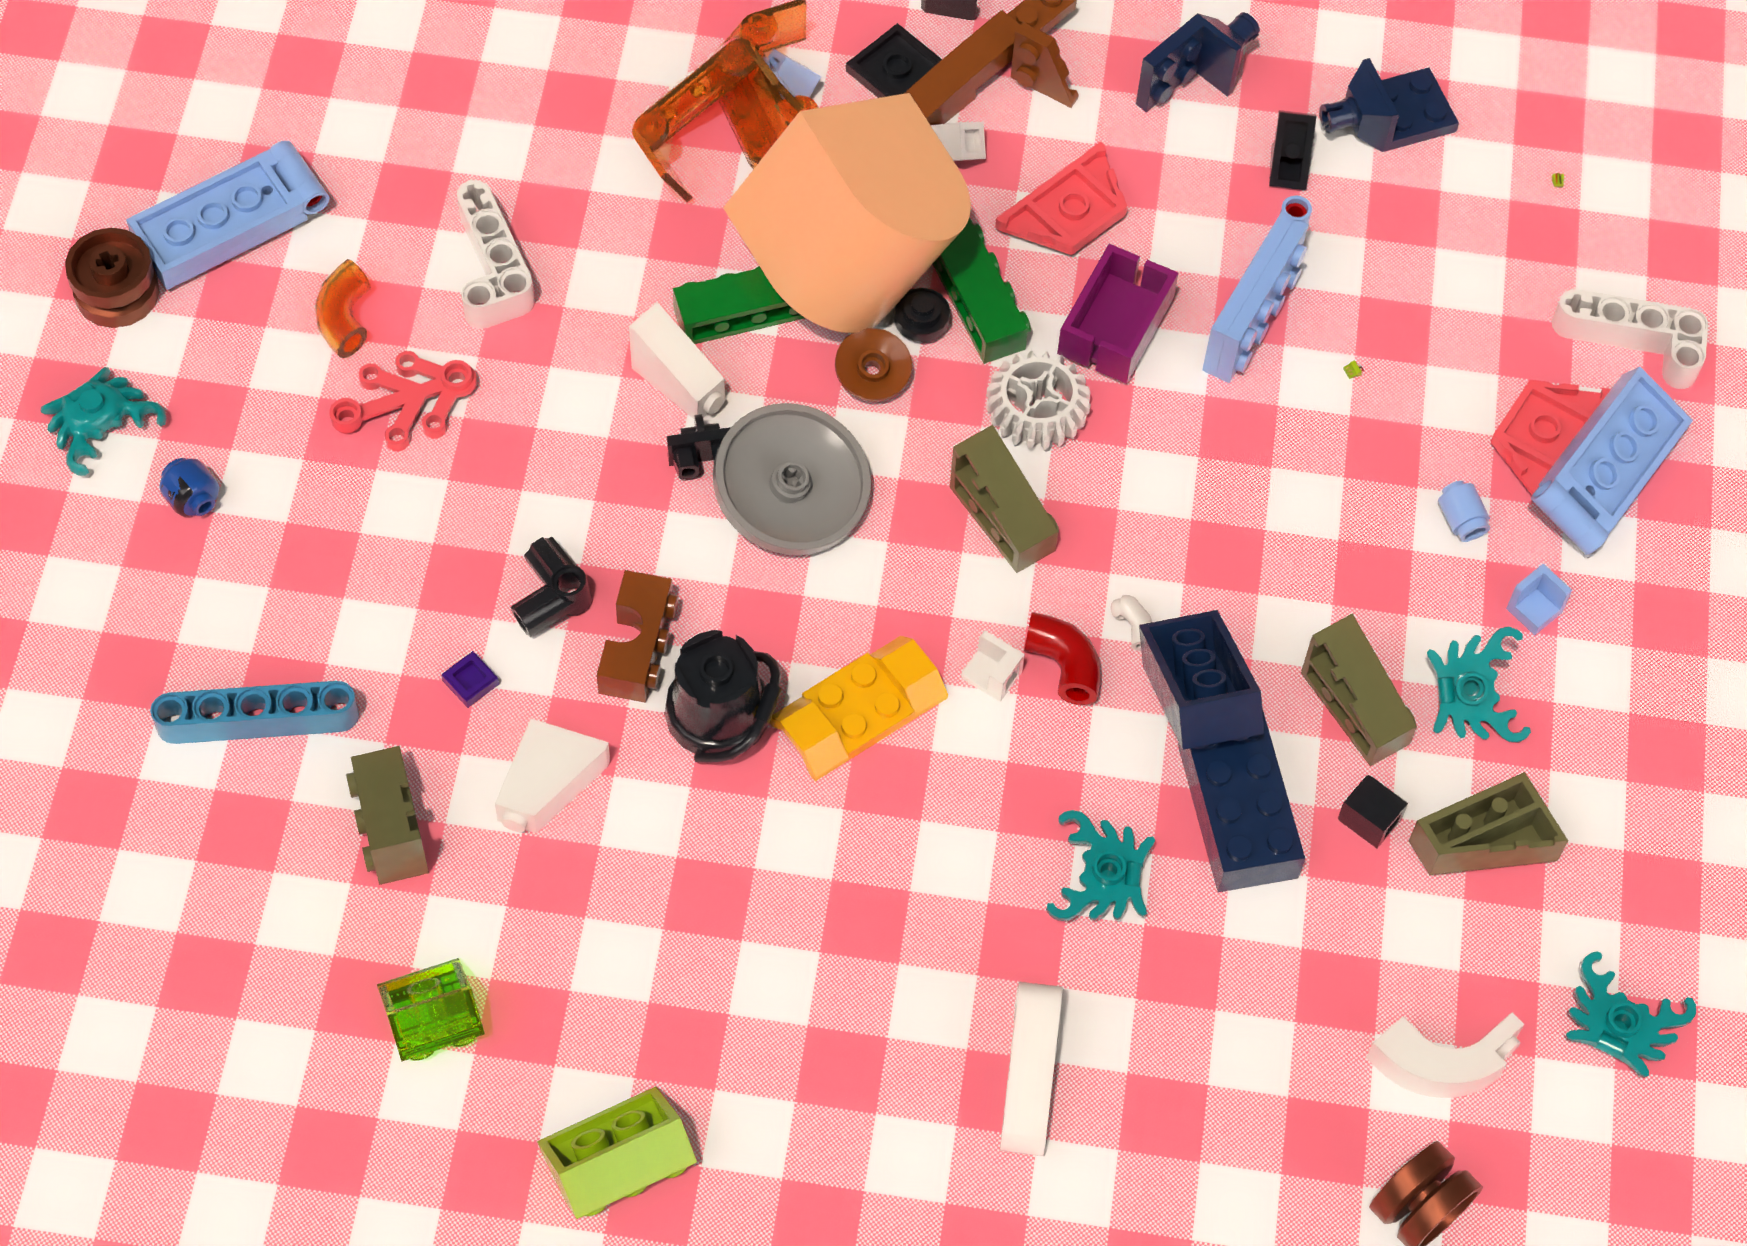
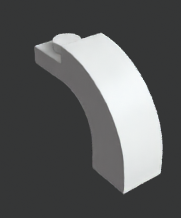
[1366,1012,1524,1098]

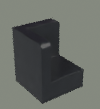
[1338,775,1408,849]

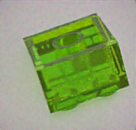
[377,958,485,1062]

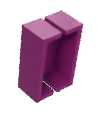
[1057,243,1179,384]

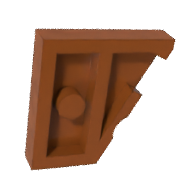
[1010,22,1079,108]

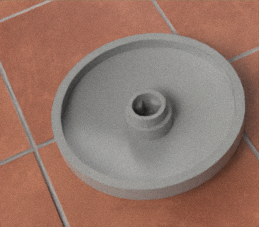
[713,403,871,556]

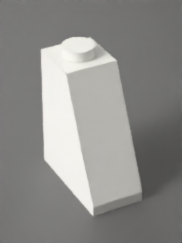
[629,302,725,419]
[495,718,610,833]

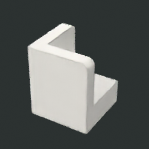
[931,121,986,161]
[961,631,1025,702]

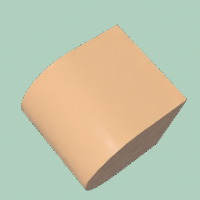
[723,93,971,333]

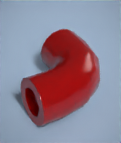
[1024,612,1101,705]

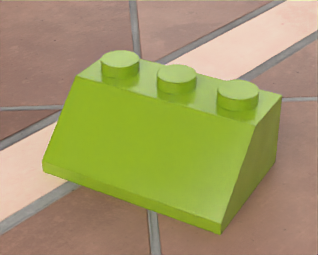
[537,1086,697,1219]

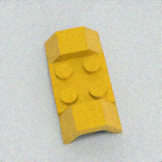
[770,636,948,782]

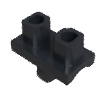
[666,414,731,479]

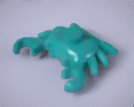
[41,367,167,476]
[1427,626,1531,742]
[1046,810,1155,921]
[1566,951,1696,1078]

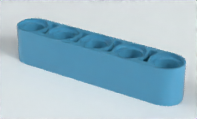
[150,681,359,744]

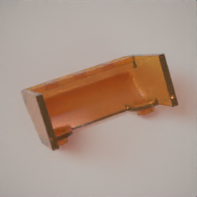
[707,0,819,169]
[632,35,804,202]

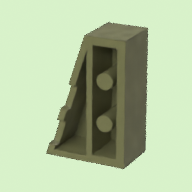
[949,424,1059,573]
[1301,613,1417,767]
[346,746,429,885]
[1409,772,1568,875]

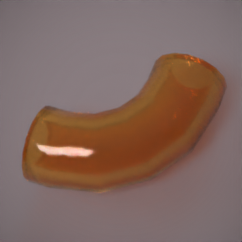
[314,259,371,358]

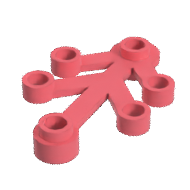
[329,351,477,452]

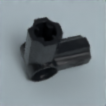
[510,537,592,638]

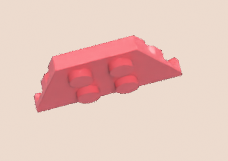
[995,142,1127,255]
[1491,380,1611,495]

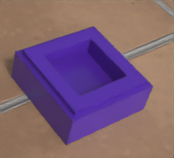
[441,651,499,708]

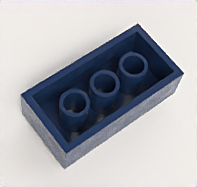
[1139,610,1264,750]
[1178,710,1305,893]

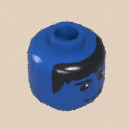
[159,458,220,517]

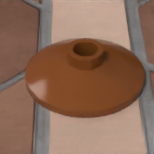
[835,328,912,401]

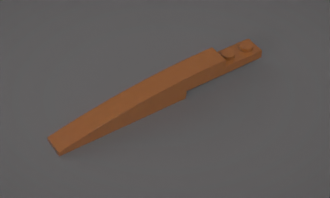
[904,0,1077,125]

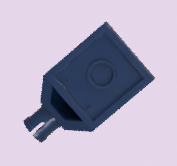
[1136,12,1260,113]
[1319,58,1459,152]

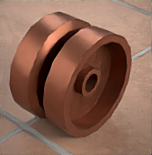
[65,227,160,328]
[1369,1141,1483,1246]

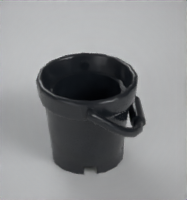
[664,630,781,763]

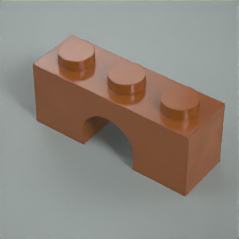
[596,570,679,703]

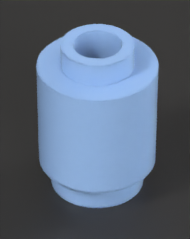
[1438,481,1490,542]

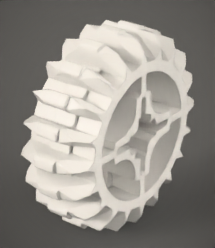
[986,350,1091,451]

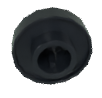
[894,288,950,342]

